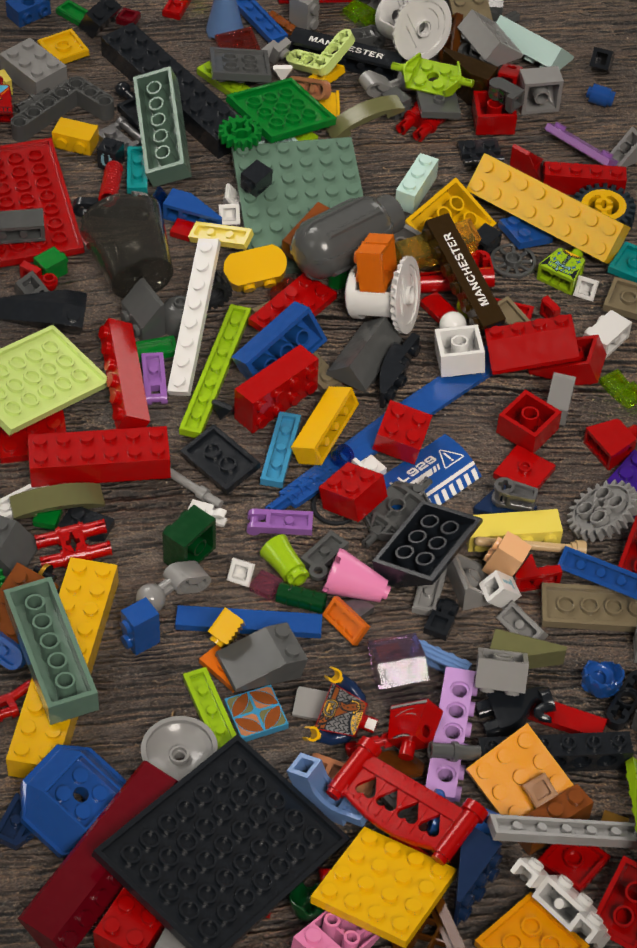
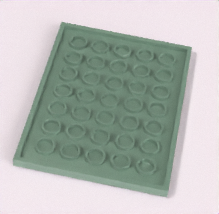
[231,137,363,274]

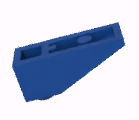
[163,188,222,225]

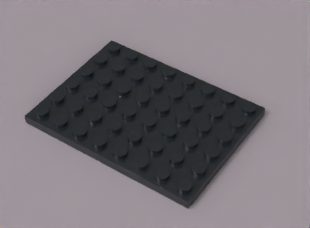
[92,734,350,948]

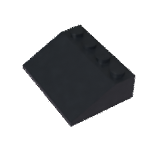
[372,500,483,588]

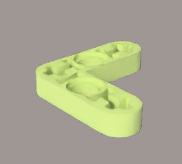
[286,29,355,76]

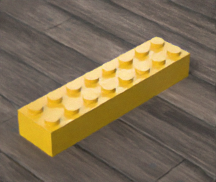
[466,153,631,264]

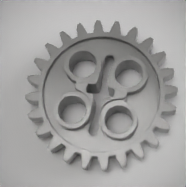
[567,479,637,542]

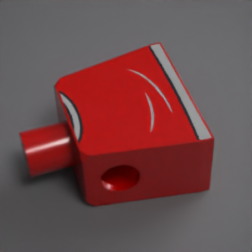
[388,699,443,761]

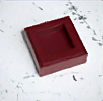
[115,7,141,26]

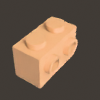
[482,531,532,576]

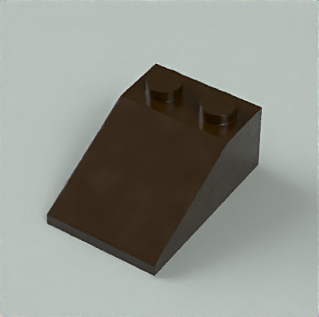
[442,48,498,106]

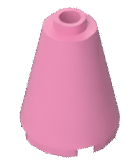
[322,548,391,603]

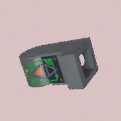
[488,77,525,113]

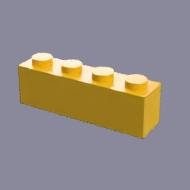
[291,386,359,465]

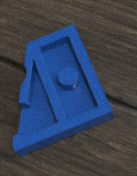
[498,216,554,250]

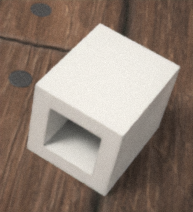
[479,570,522,609]

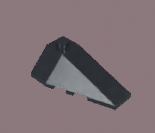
[0,289,87,335]

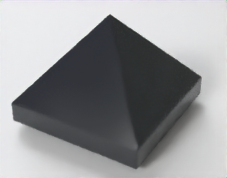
[212,399,234,420]

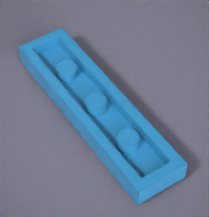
[260,411,301,489]

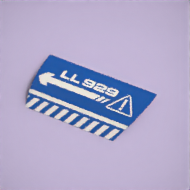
[384,434,481,510]

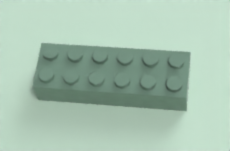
[133,66,192,187]
[3,576,99,725]

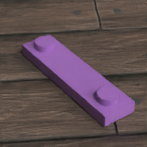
[545,122,618,166]

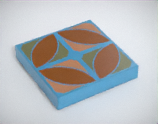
[224,684,289,742]

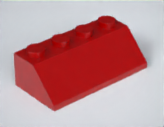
[542,161,627,195]
[485,314,580,375]

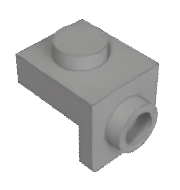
[262,37,292,65]

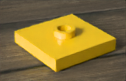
[37,28,90,64]

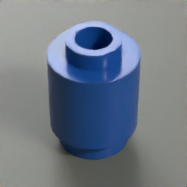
[586,83,616,108]

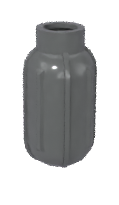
[290,194,405,280]

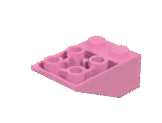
[291,911,380,948]

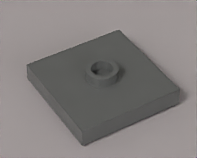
[416,91,461,119]

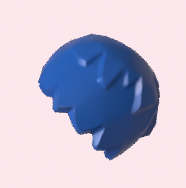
[581,660,625,699]

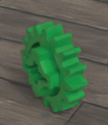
[218,115,262,151]

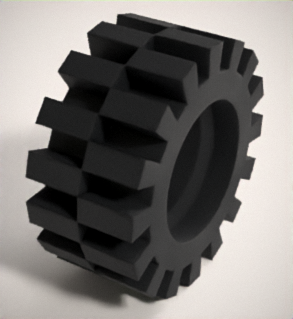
[208,270,233,310]

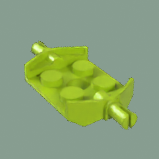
[391,53,475,97]

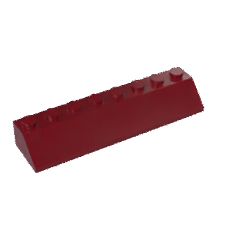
[17,761,178,948]

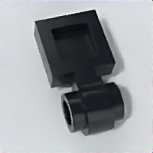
[423,597,460,641]

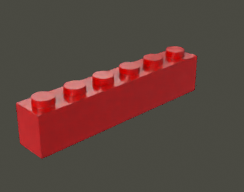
[98,318,150,429]

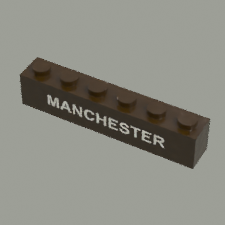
[422,213,506,336]

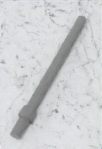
[170,467,224,508]

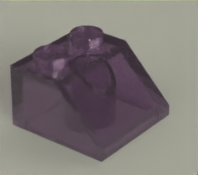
[367,632,430,690]

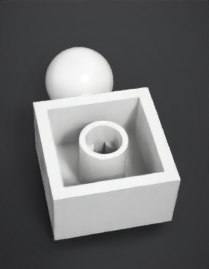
[435,311,485,377]

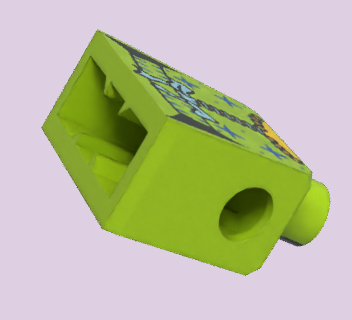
[537,248,585,295]

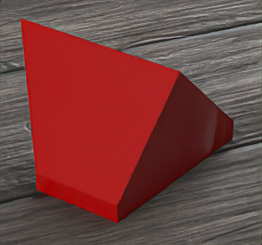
[510,144,543,182]

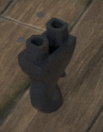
[475,686,556,737]

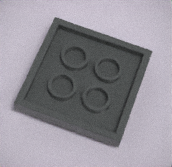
[209,47,272,84]

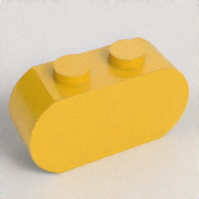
[223,244,287,293]

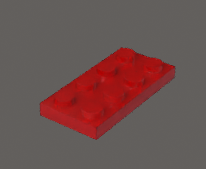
[248,273,337,331]

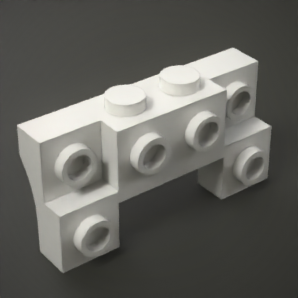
[510,857,611,948]

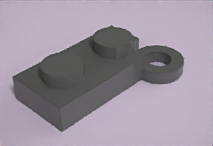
[300,530,349,581]

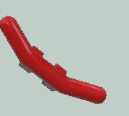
[0,680,31,723]

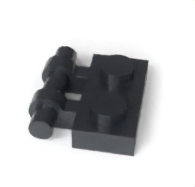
[457,138,504,168]

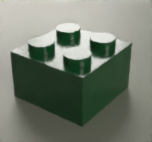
[162,505,216,565]

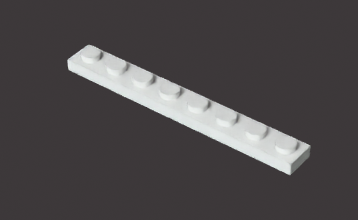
[167,238,221,396]

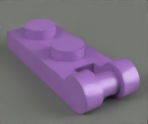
[141,352,168,405]
[246,509,313,536]

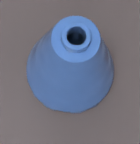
[206,0,244,44]

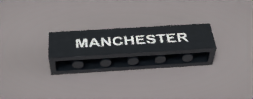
[289,27,404,81]

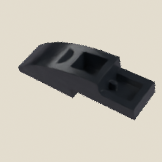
[378,332,421,409]

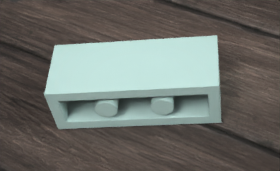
[395,153,439,214]

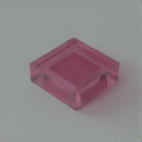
[250,570,282,601]

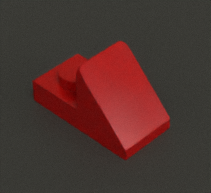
[514,554,562,592]

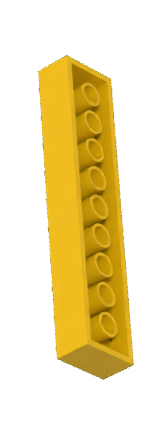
[6,557,119,778]

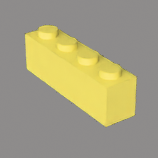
[466,509,563,552]

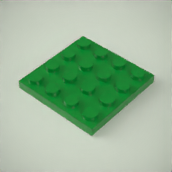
[226,77,337,143]

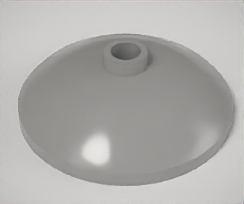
[141,716,218,782]

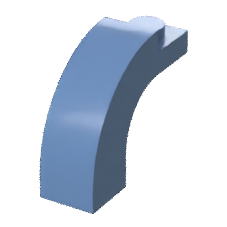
[287,753,368,827]

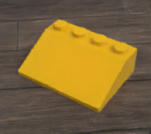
[405,177,497,265]

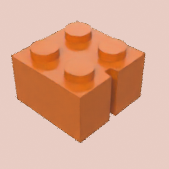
[354,233,397,293]

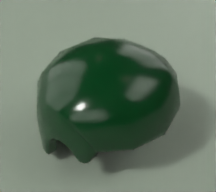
[289,883,325,922]

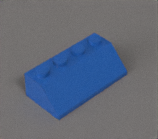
[232,301,328,380]

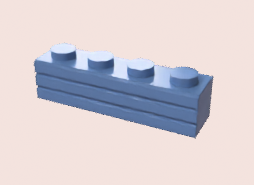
[409,639,472,674]

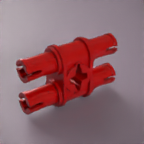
[396,101,446,142]
[34,518,113,569]

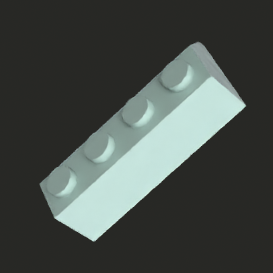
[496,15,574,70]

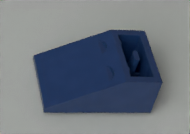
[453,828,503,927]

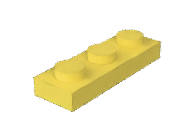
[188,221,254,250]

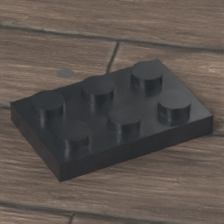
[180,424,261,495]

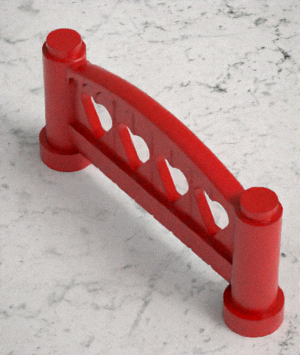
[326,736,488,866]

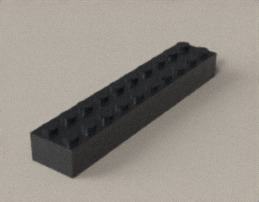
[101,22,242,159]

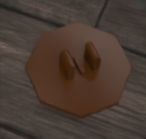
[378,750,425,778]

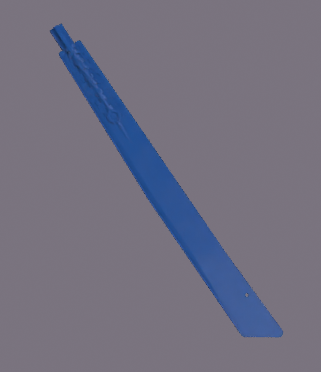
[265,344,492,510]

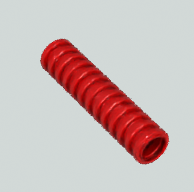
[98,160,123,208]

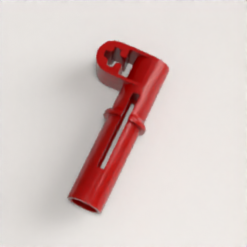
[420,250,495,294]

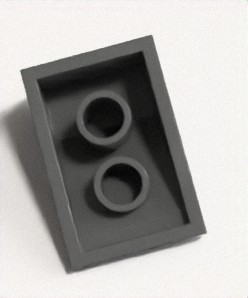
[215,622,308,692]

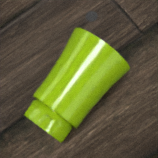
[260,534,309,586]

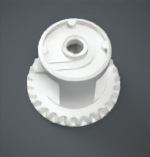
[375,0,452,60]
[345,256,421,334]

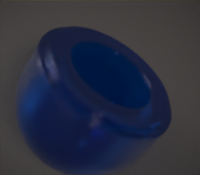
[330,444,354,467]

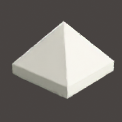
[272,65,292,80]
[223,183,240,207]
[218,203,240,225]
[573,275,599,302]
[227,557,255,587]

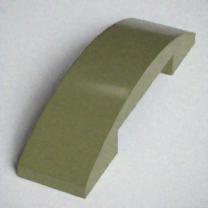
[326,95,405,138]
[9,483,105,520]

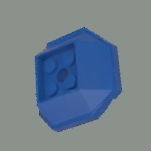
[20,744,127,858]

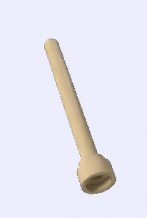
[474,537,587,554]

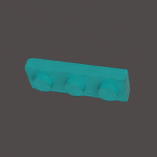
[127,146,148,194]

